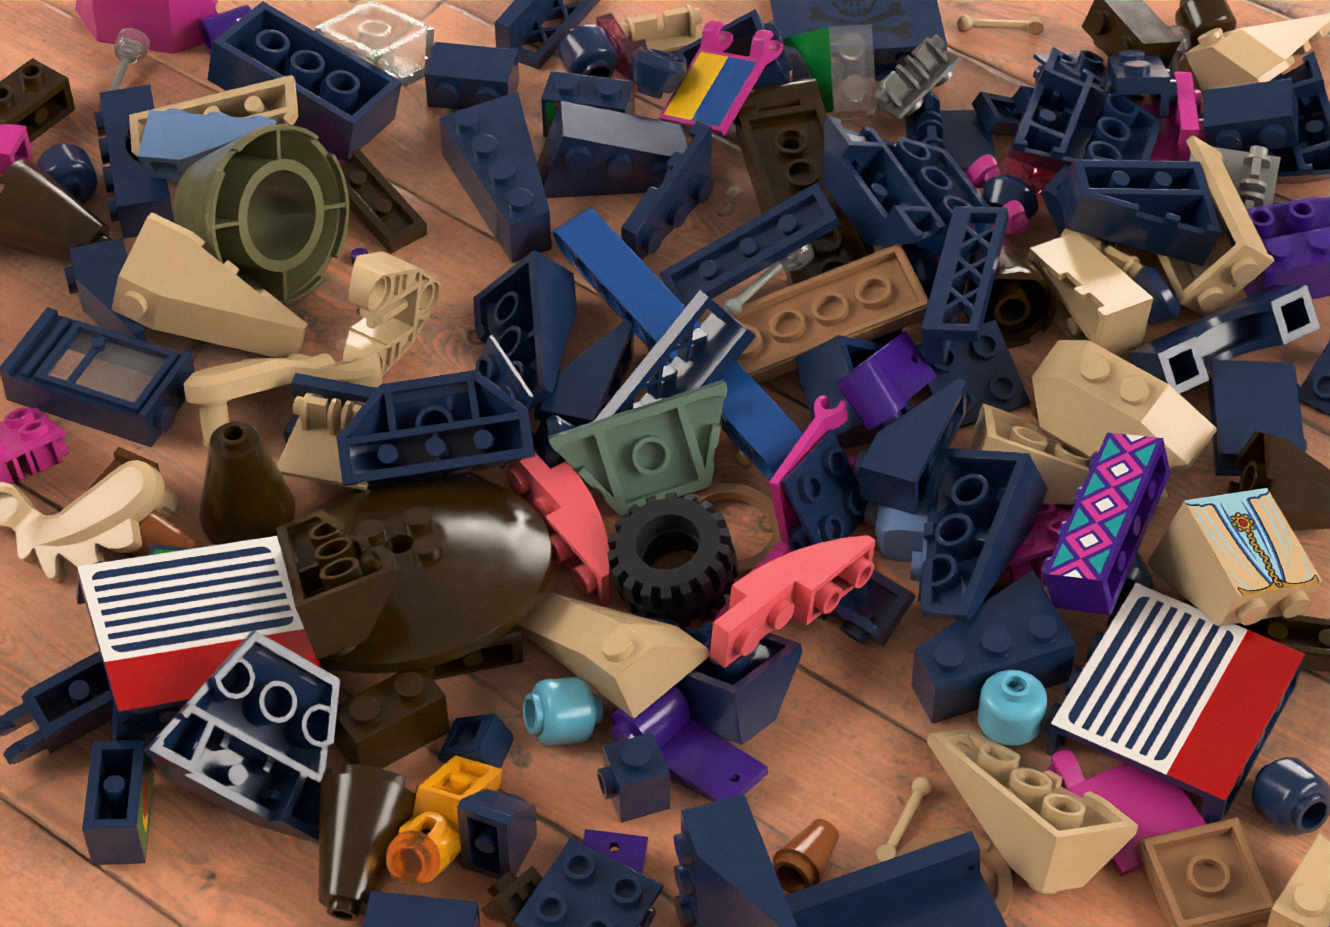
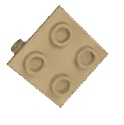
[277,393,368,490]

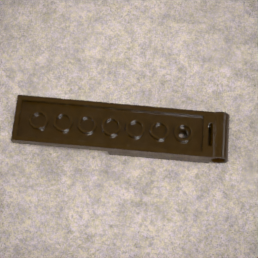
[733,78,903,344]

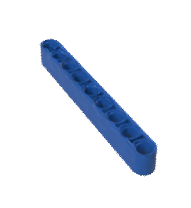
[552,207,803,481]

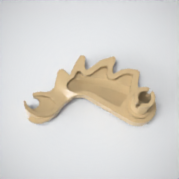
[184,350,383,447]
[0,460,178,583]

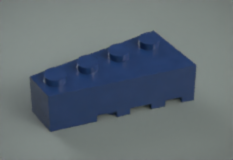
[439,92,552,263]

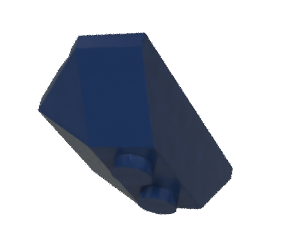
[336,370,535,486]

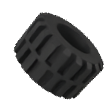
[607,492,739,628]

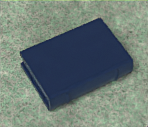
[1207,360,1307,476]

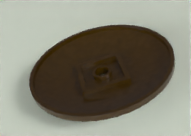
[278,475,553,674]

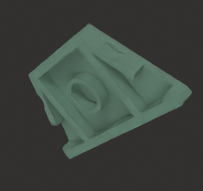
[547,380,728,516]

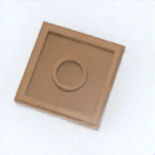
[1136,817,1275,927]

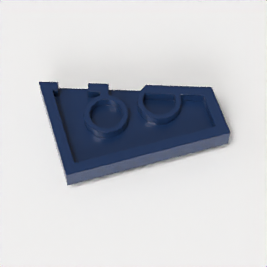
[621,120,714,260]

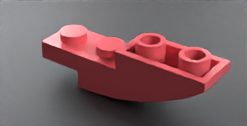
[506,453,611,607]
[709,535,875,668]

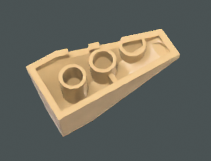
[1185,14,1330,95]
[970,403,1169,508]
[518,593,710,719]

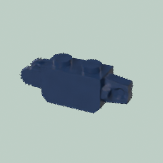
[0,651,113,765]

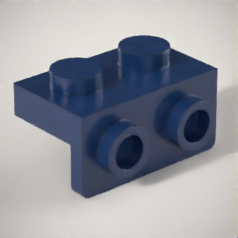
[1107,50,1177,118]
[817,570,915,647]

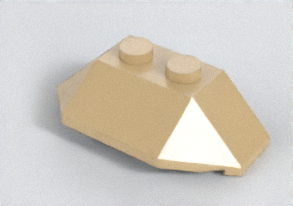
[129,75,298,186]
[1032,340,1216,470]

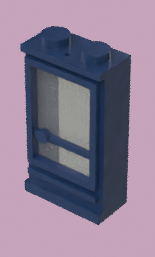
[0,307,195,447]

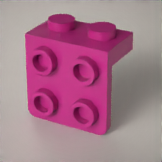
[1138,72,1205,161]

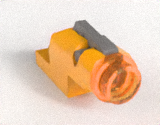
[386,755,503,885]

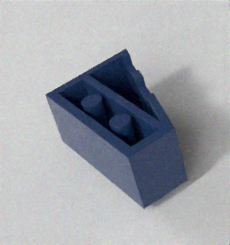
[537,101,687,198]
[1057,159,1221,266]
[911,570,1076,724]

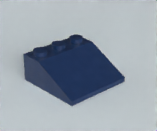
[674,794,797,927]

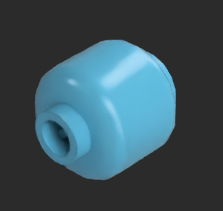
[978,670,1047,746]
[523,677,603,746]

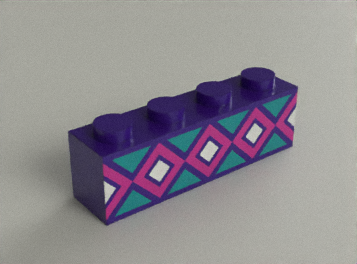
[1042,432,1171,615]

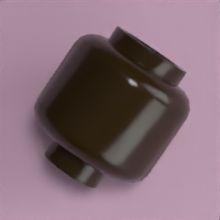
[1175,0,1237,49]

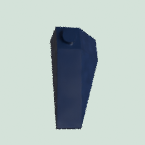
[473,250,577,410]
[921,448,1048,621]
[640,616,803,745]

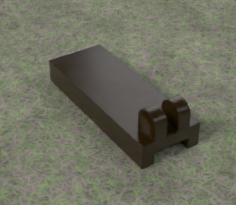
[340,148,427,254]

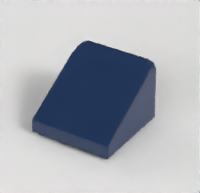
[438,713,514,768]

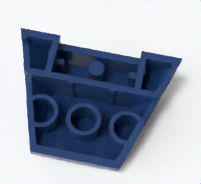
[1006,47,1163,173]
[1198,51,1330,185]
[824,116,990,246]
[144,631,340,844]

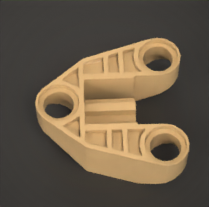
[343,251,440,377]

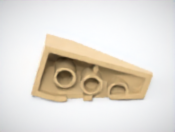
[111,212,308,358]
[927,728,1138,894]

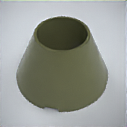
[173,124,349,305]

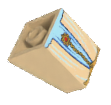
[1148,488,1323,626]

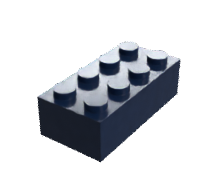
[207,1,402,161]

